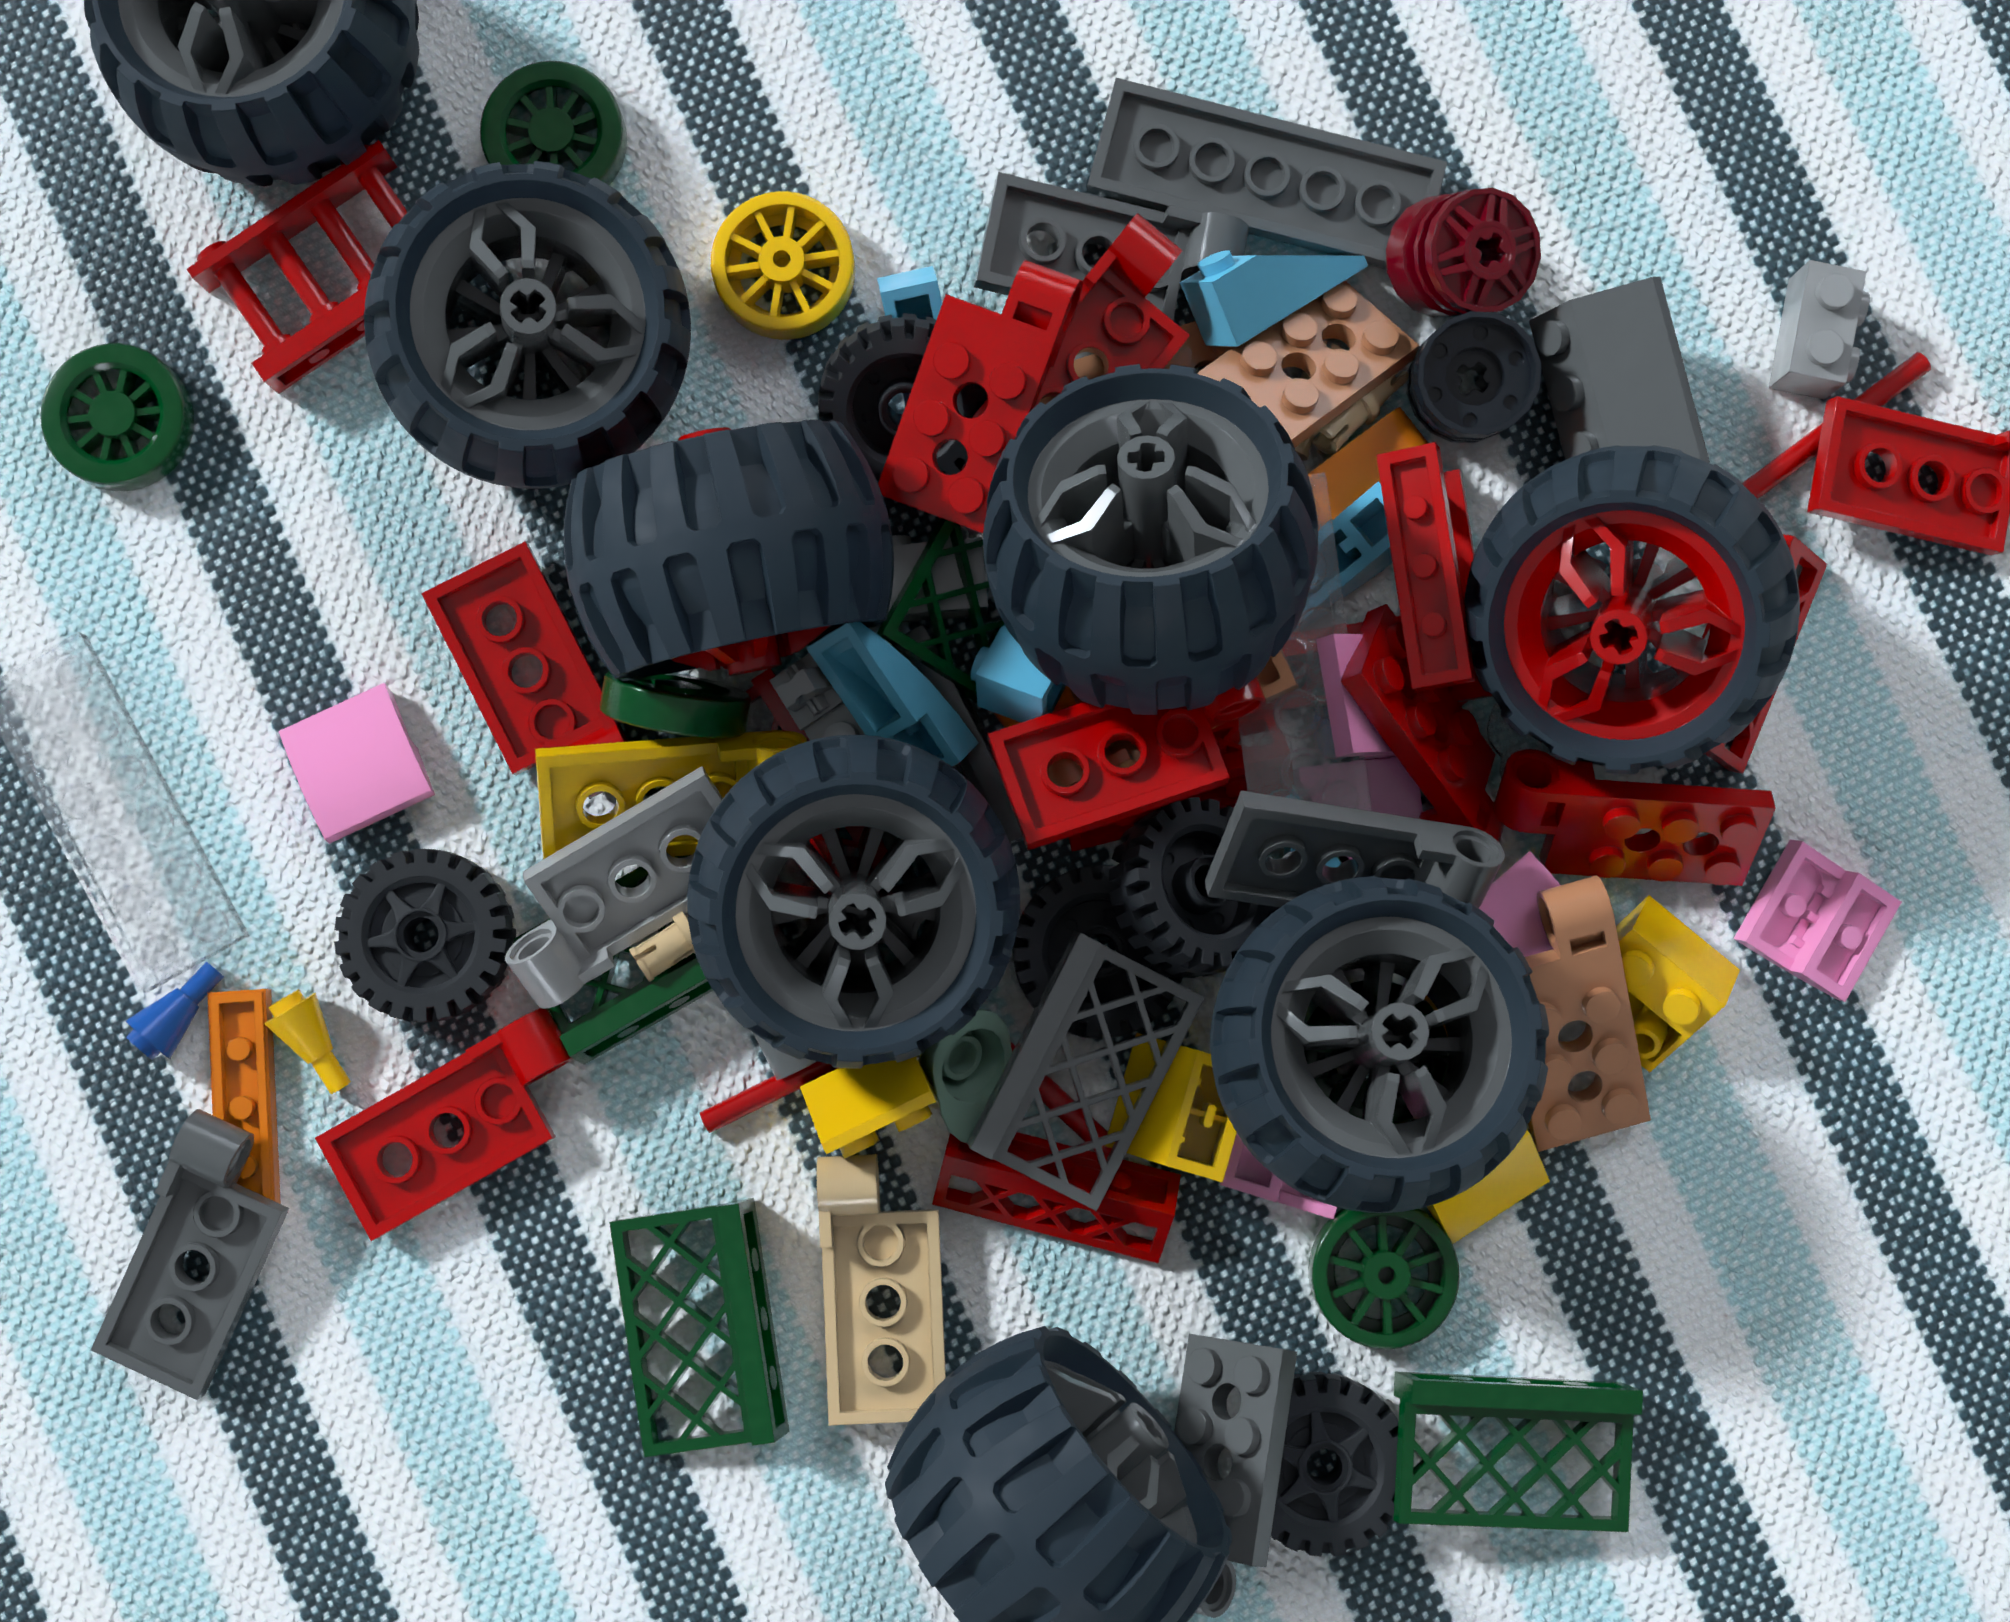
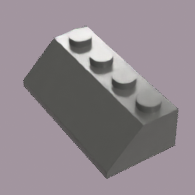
[1529,276,1710,463]

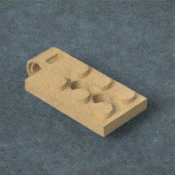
[817,1154,946,1426]

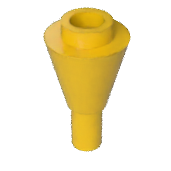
[264,989,351,1094]

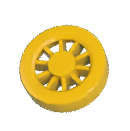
[711,191,855,340]

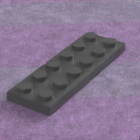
[1087,78,1447,269]

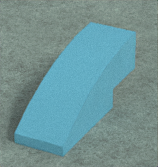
[806,622,979,766]

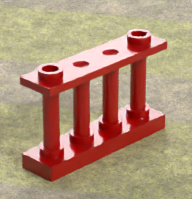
[187,140,408,394]
[1376,442,1492,703]

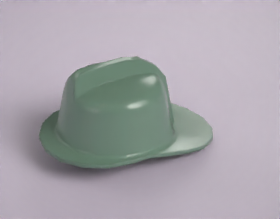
[920,1009,1012,1143]

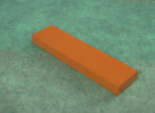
[207,989,281,1204]

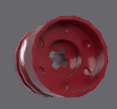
[1386,188,1541,317]

